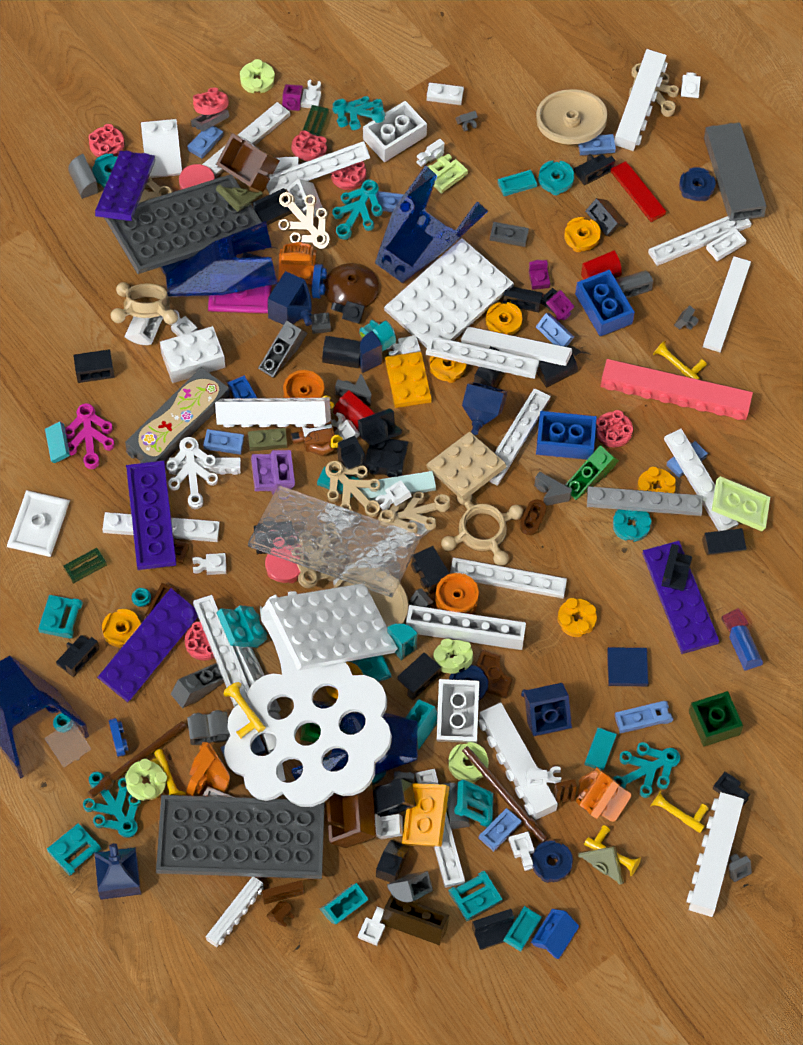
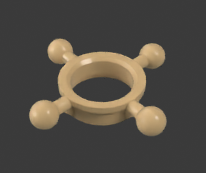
[111,282,182,324]
[441,495,524,566]

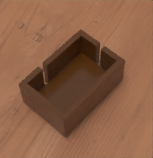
[215,133,280,192]
[326,782,376,848]

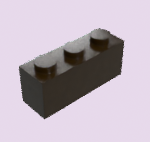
[382,894,449,946]

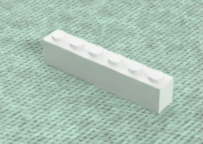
[614,49,668,151]
[215,398,331,427]
[406,605,526,650]
[478,703,558,820]
[686,792,744,917]

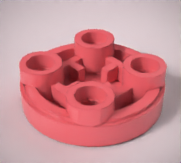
[193,87,229,115]
[89,124,125,157]
[291,130,327,161]
[331,161,366,190]
[179,164,215,190]
[595,410,633,447]
[265,545,304,583]
[185,622,215,661]

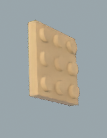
[426,432,507,501]

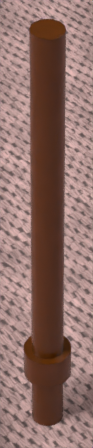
[88,721,186,798]
[462,746,547,843]

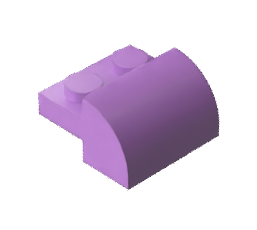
[251,450,295,495]

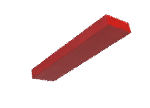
[611,161,666,222]

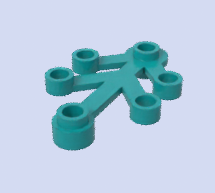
[332,96,386,130]
[332,180,383,240]
[613,742,680,798]
[83,772,141,838]

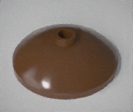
[324,263,379,308]

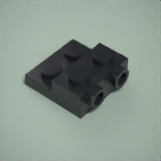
[364,439,408,478]

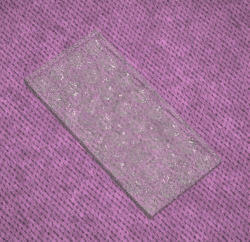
[248,486,421,598]

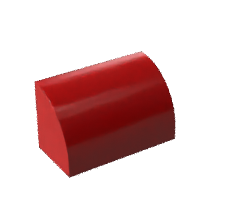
[581,250,622,279]
[333,390,375,432]

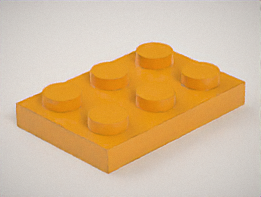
[385,352,431,408]
[402,783,449,847]

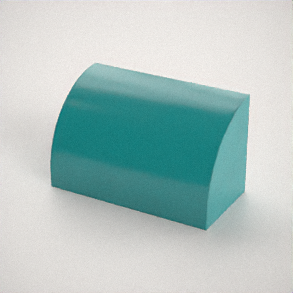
[387,623,418,661]
[397,699,438,750]
[320,883,369,925]

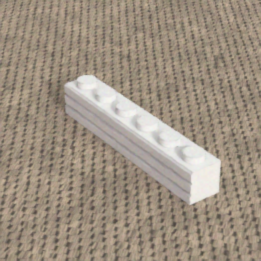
[169,458,241,475]
[206,877,264,947]

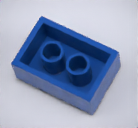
[575,270,635,336]
[536,411,597,460]

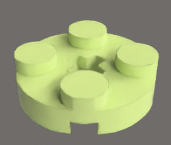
[240,59,275,93]
[433,639,473,674]
[449,742,488,783]
[125,759,167,801]

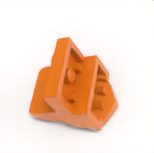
[278,242,317,285]
[186,742,230,796]
[575,767,631,822]

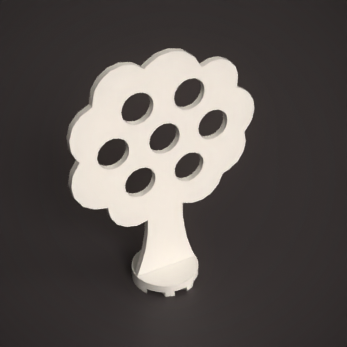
[224,591,392,807]

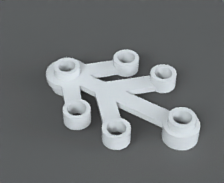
[166,437,218,509]

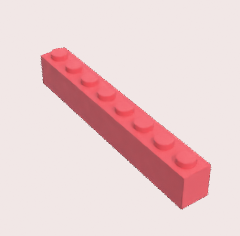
[600,359,753,420]

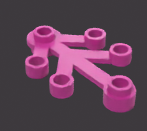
[65,403,115,469]

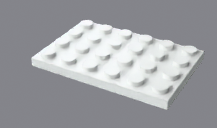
[384,238,514,348]
[266,583,398,671]

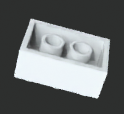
[363,101,427,162]
[160,326,225,383]
[437,679,479,743]

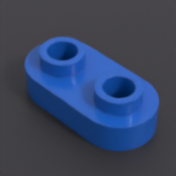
[312,264,327,298]
[109,718,128,757]

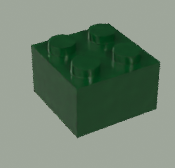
[689,691,743,747]

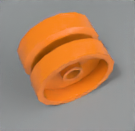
[283,370,325,398]
[435,573,479,615]

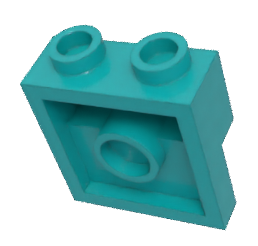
[216,605,267,648]

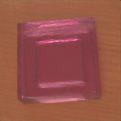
[721,608,749,633]

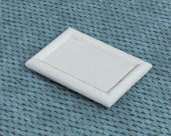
[7,490,70,557]

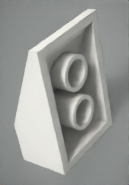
[141,119,182,178]

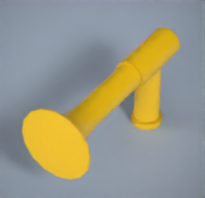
[653,340,707,380]
[223,682,265,739]
[150,749,186,796]
[650,789,709,833]
[584,825,641,876]

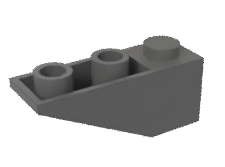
[258,321,307,378]
[171,663,224,708]

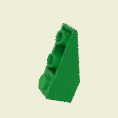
[565,445,619,500]

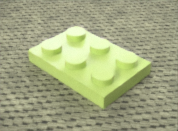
[711,476,770,531]

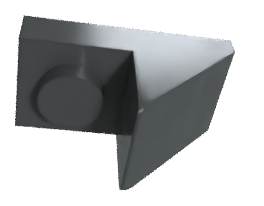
[335,374,372,406]
[534,471,572,506]

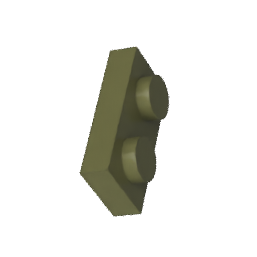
[248,428,287,451]

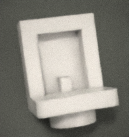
[681,73,701,98]
[375,814,403,839]

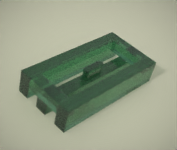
[302,105,329,136]
[63,548,107,584]

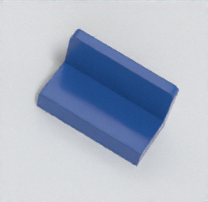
[531,909,579,959]

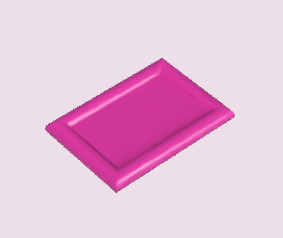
[208,273,272,313]

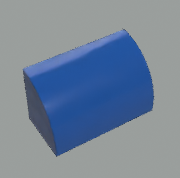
[729,625,763,671]

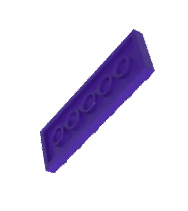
[95,151,155,221]
[126,461,176,570]
[642,541,719,654]
[97,588,198,703]

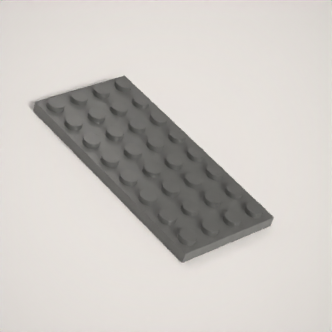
[105,174,266,274]
[156,795,324,879]

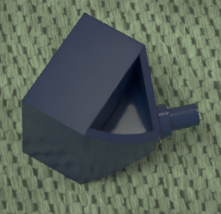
[268,271,312,326]
[462,382,508,435]
[521,683,572,736]
[94,843,141,900]

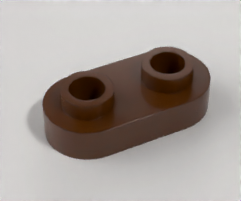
[520,499,547,535]

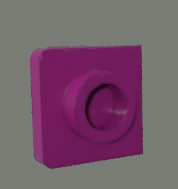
[282,84,303,111]
[528,260,550,290]
[546,290,575,321]

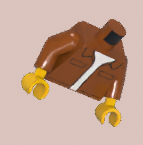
[291,396,343,456]

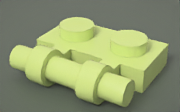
[421,154,468,194]

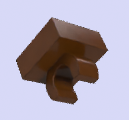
[266,901,294,927]

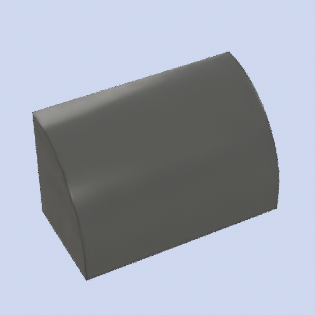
[68,154,98,199]
[616,270,653,298]
[443,783,470,830]
[387,871,433,902]

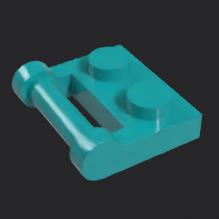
[38,595,83,639]
[454,779,493,828]
[47,823,102,876]
[448,871,503,921]

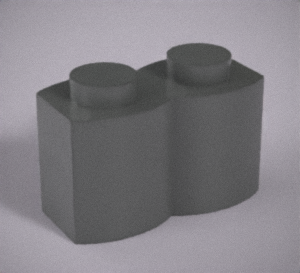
[187,710,230,745]

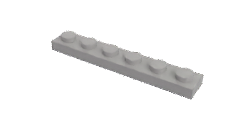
[587,486,703,516]

